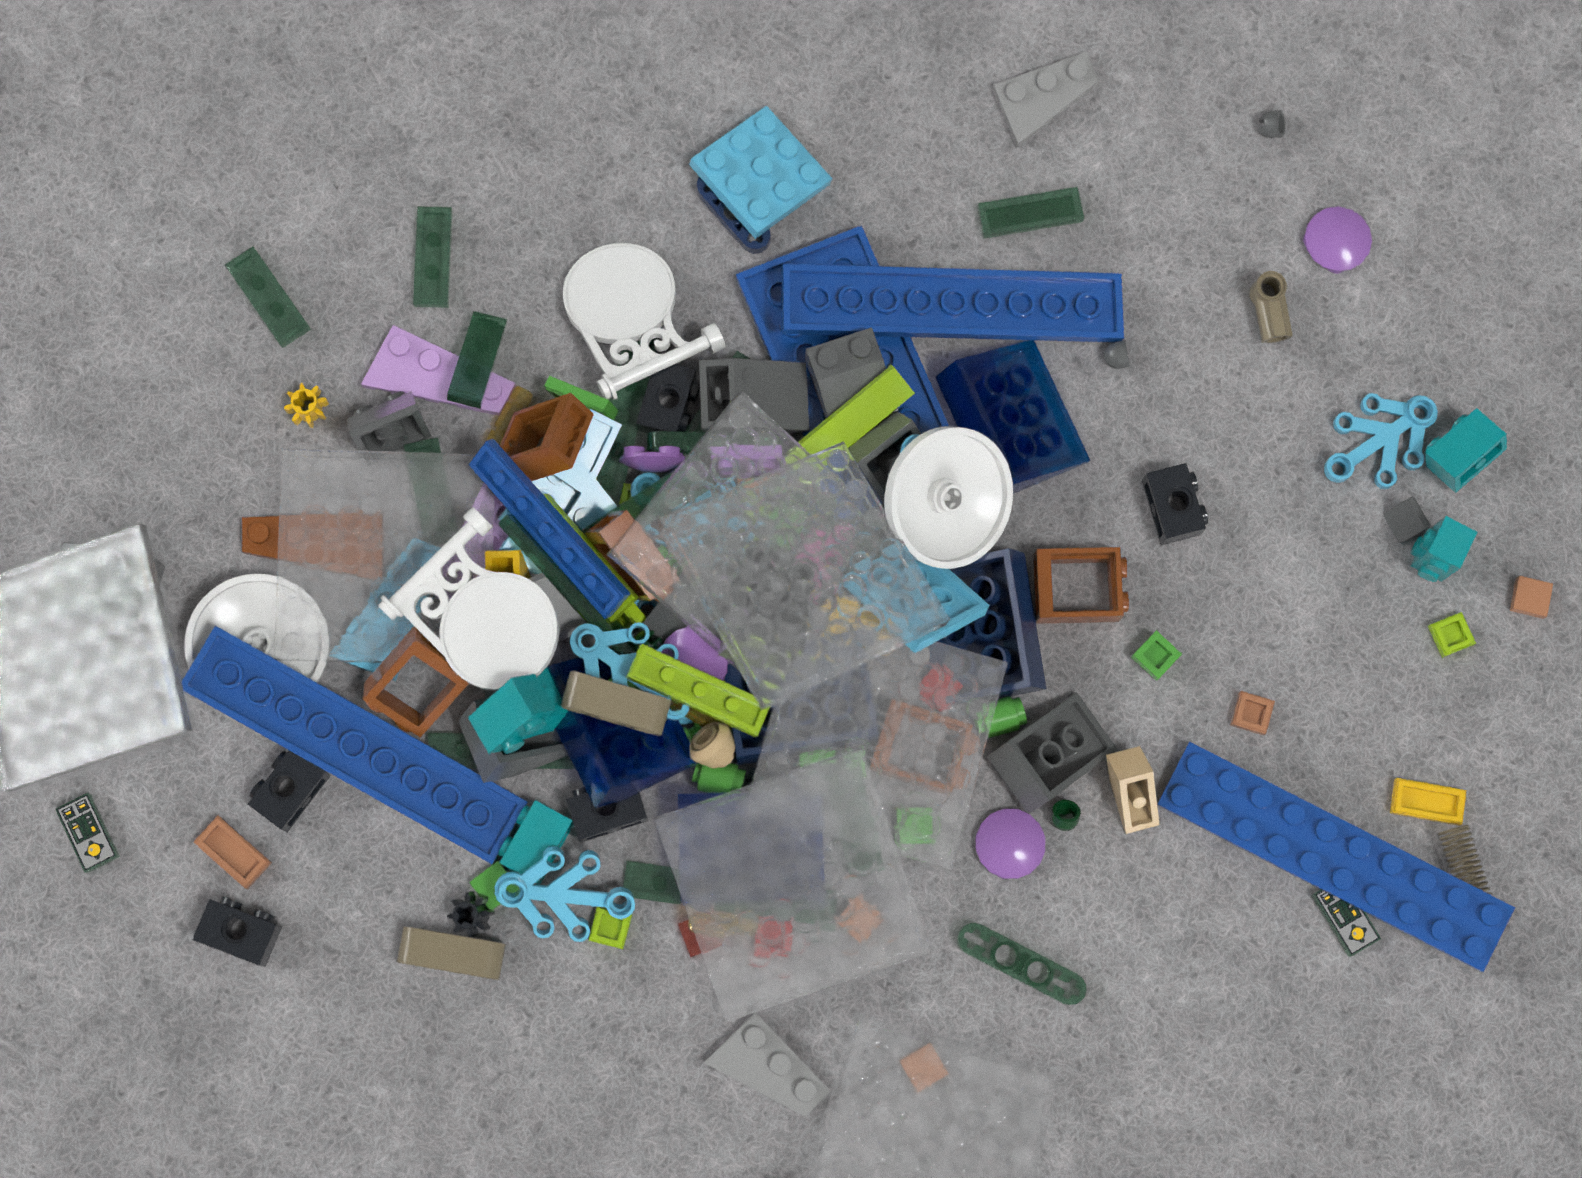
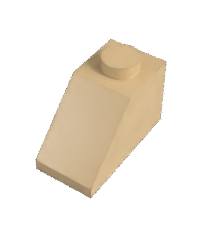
[1106,746,1160,834]

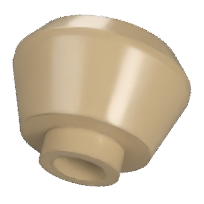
[689,722,735,769]

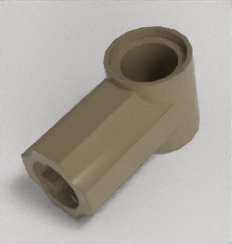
[1249,271,1293,343]

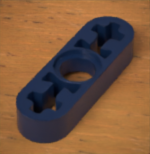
[697,177,771,254]

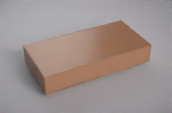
[194,815,272,890]

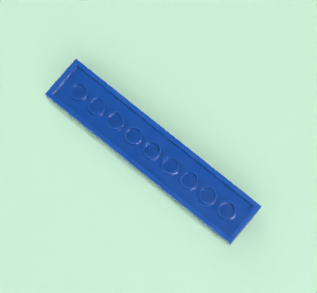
[782,264,1124,342]
[178,626,527,864]
[1157,742,1515,972]

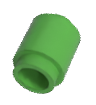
[972,696,1027,739]
[692,763,746,799]

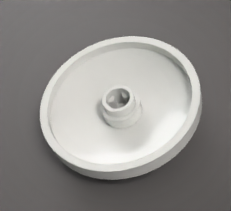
[884,426,1013,569]
[185,574,330,683]

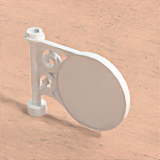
[563,243,726,400]
[378,507,559,691]

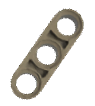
[560,671,672,736]
[397,927,506,980]

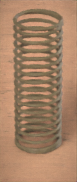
[1437,824,1492,895]

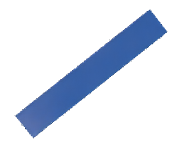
[468,439,631,619]

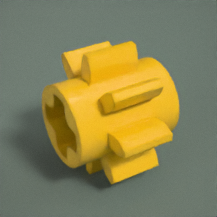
[284,383,329,428]

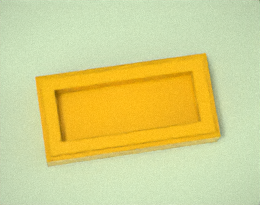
[1390,778,1467,826]

